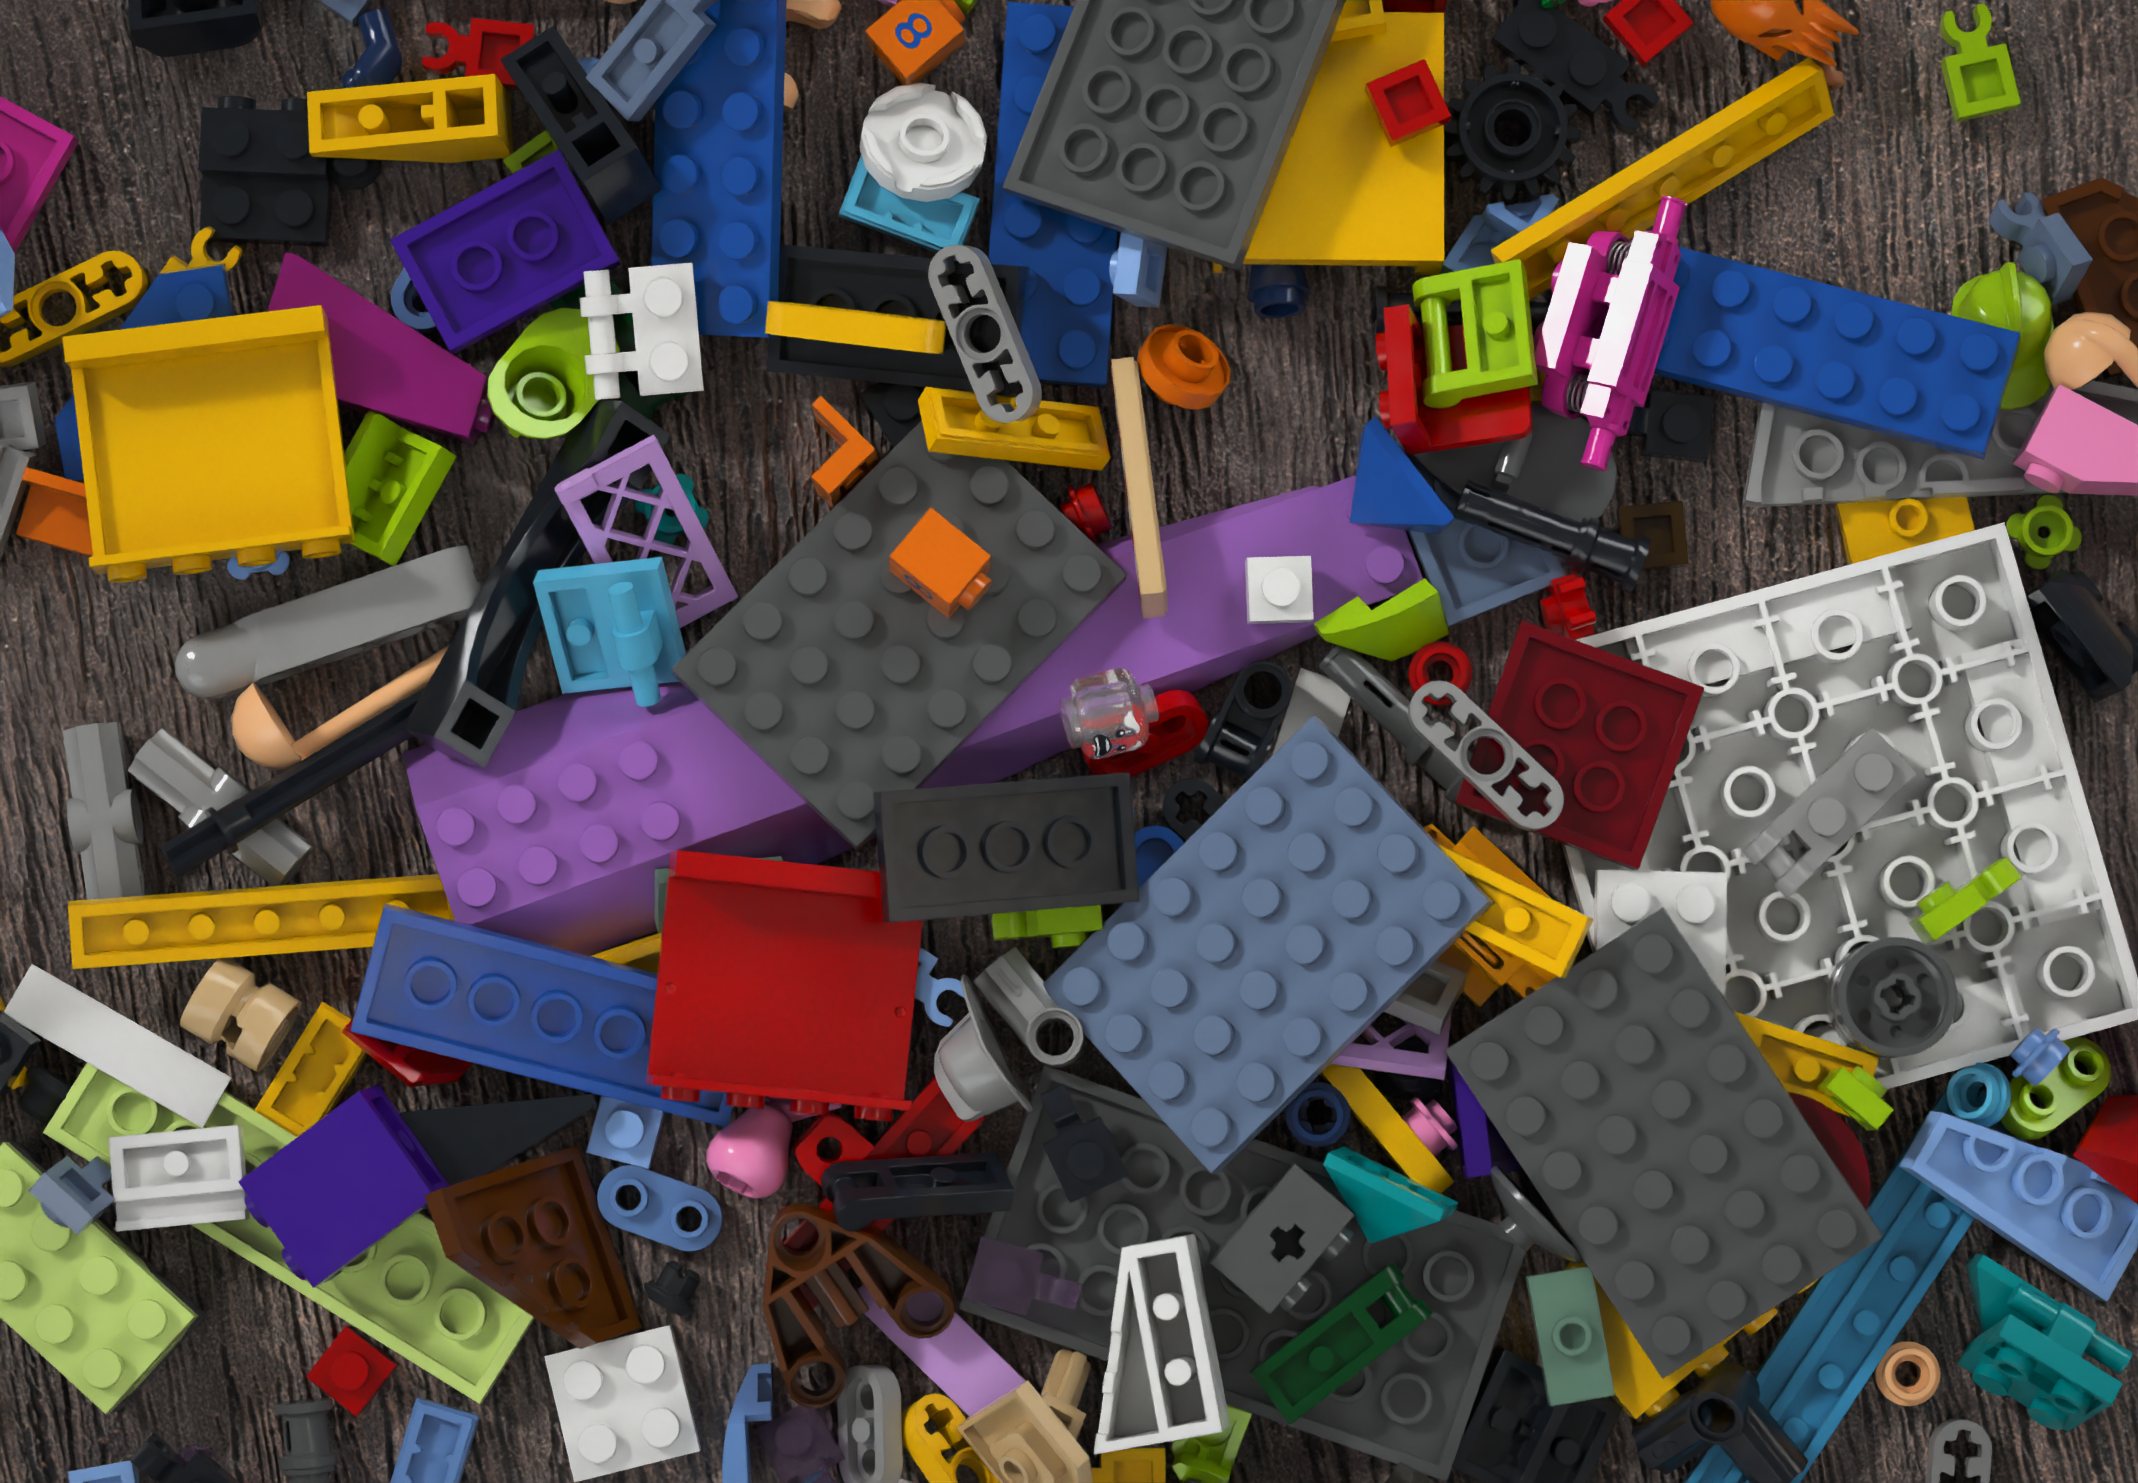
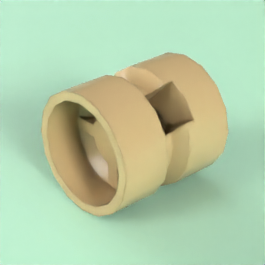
[180,958,302,1072]

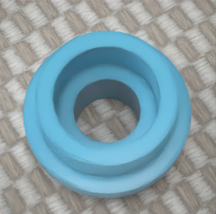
[1946,1062,2011,1127]

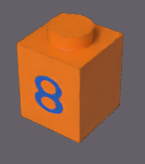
[865,0,966,86]
[889,507,992,619]

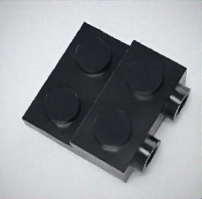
[198,96,333,247]

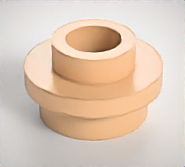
[1875,1341,1940,1406]

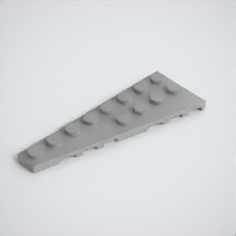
[1742,380,2138,507]

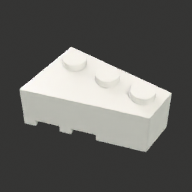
[1093,1234,1230,1455]

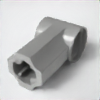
[973,947,1085,1070]

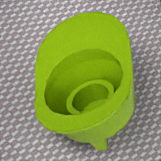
[1951,262,2054,410]
[487,308,620,440]

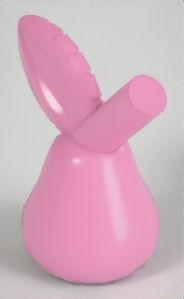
[706,1096,842,1198]

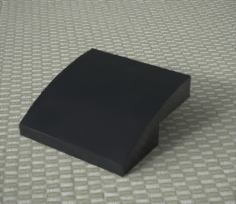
[1452,1346,1623,1483]

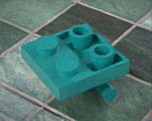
[1957,1283,2133,1432]

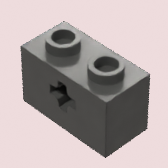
[1209,1164,1354,1314]

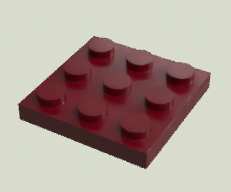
[1454,621,1705,871]

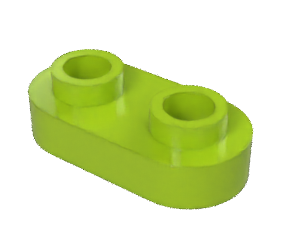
[2000,1037,2111,1140]

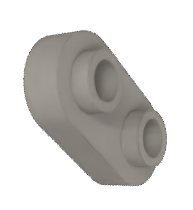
[838,1364,903,1483]

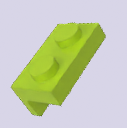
[344,410,457,566]

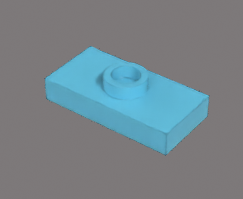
[839,155,980,260]

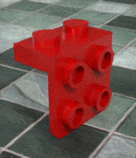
[1375,304,1533,455]

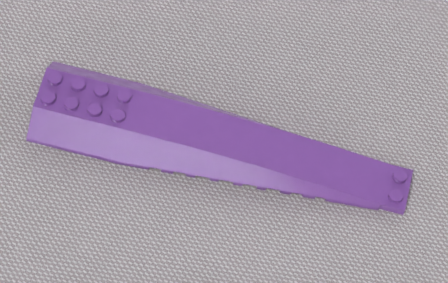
[402,475,1423,956]

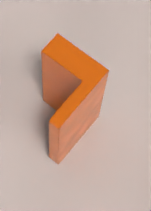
[811,396,879,509]
[16,467,93,557]

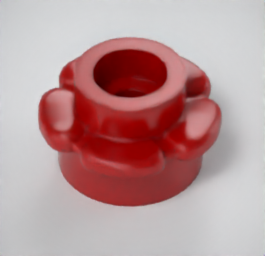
[1060,482,1113,543]

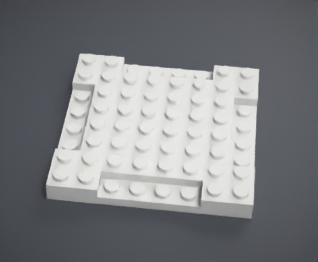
[1561,522,2138,1089]

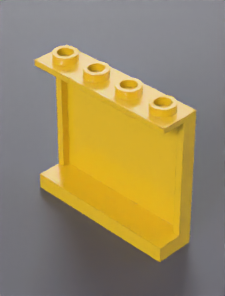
[1212,12,1444,276]
[62,305,355,583]

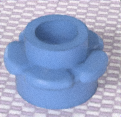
[2010,1027,2070,1087]

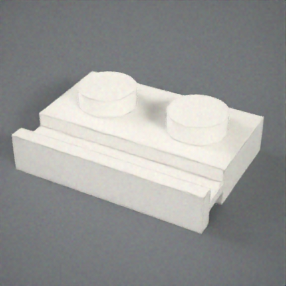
[108,1125,250,1232]

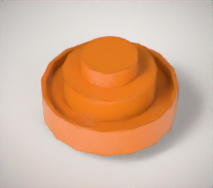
[1137,324,1231,410]

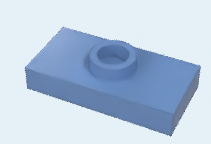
[390,1397,481,1483]

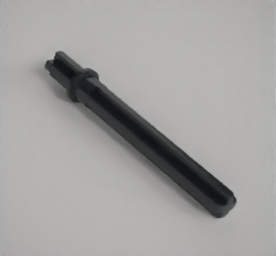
[159,686,426,878]

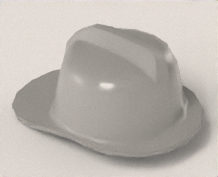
[934,975,1033,1122]

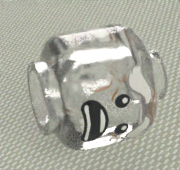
[1059,668,1159,759]

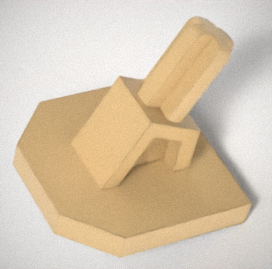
[956,1349,1093,1483]

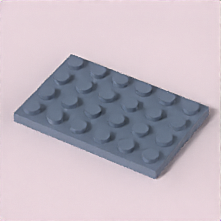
[1043,716,1494,1174]

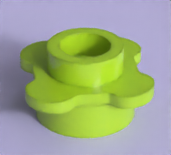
[2006,495,2082,570]

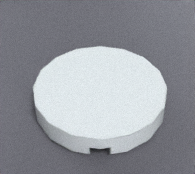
[859,83,987,202]

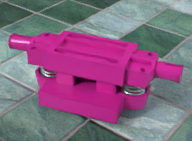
[1533,196,1688,472]

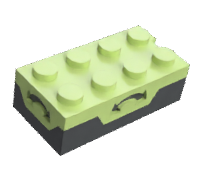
[0,1142,207,1414]

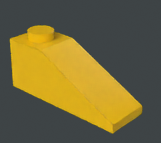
[307,74,513,163]

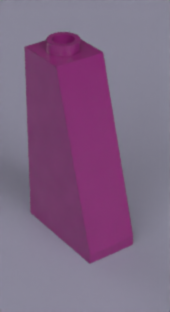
[267,252,496,446]

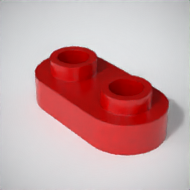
[1081,690,1208,778]

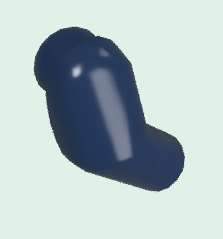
[342,9,402,88]

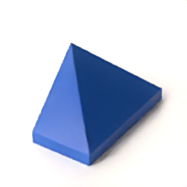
[1349,417,1455,534]

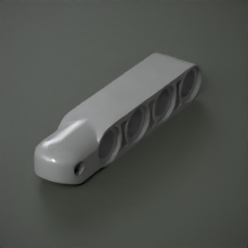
[175,545,481,700]

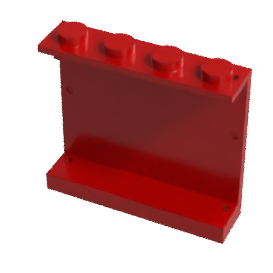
[646,850,923,1122]

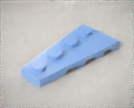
[1899,1111,2138,1302]

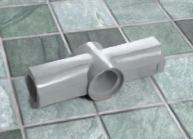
[63,722,145,900]
[127,728,314,886]

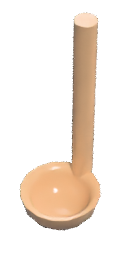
[2044,312,2138,390]
[231,644,450,770]

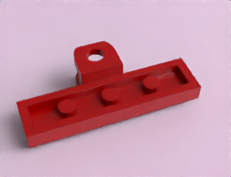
[765,1076,986,1309]

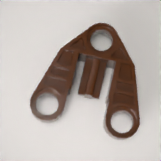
[763,1203,954,1408]

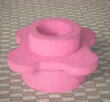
[1401,1097,1458,1157]

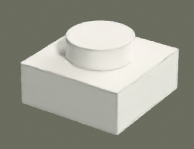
[1245,556,1314,624]

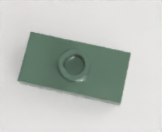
[1525,1266,1615,1406]

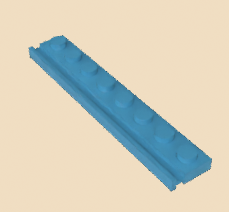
[1683,1074,2026,1483]

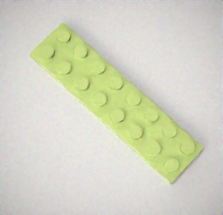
[43,1063,535,1404]

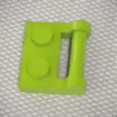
[1412,259,1538,408]

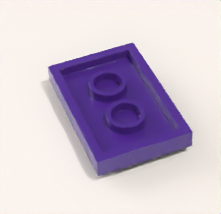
[390,149,621,355]

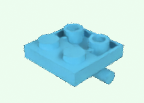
[533,557,686,707]

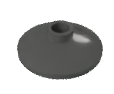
[1490,1164,1584,1264]

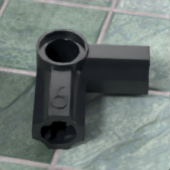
[1632,1363,1809,1483]

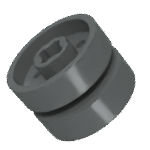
[1826,937,1957,1058]

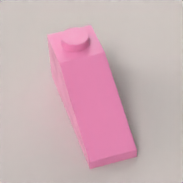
[2012,384,2138,496]

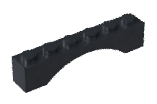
[403,399,671,768]

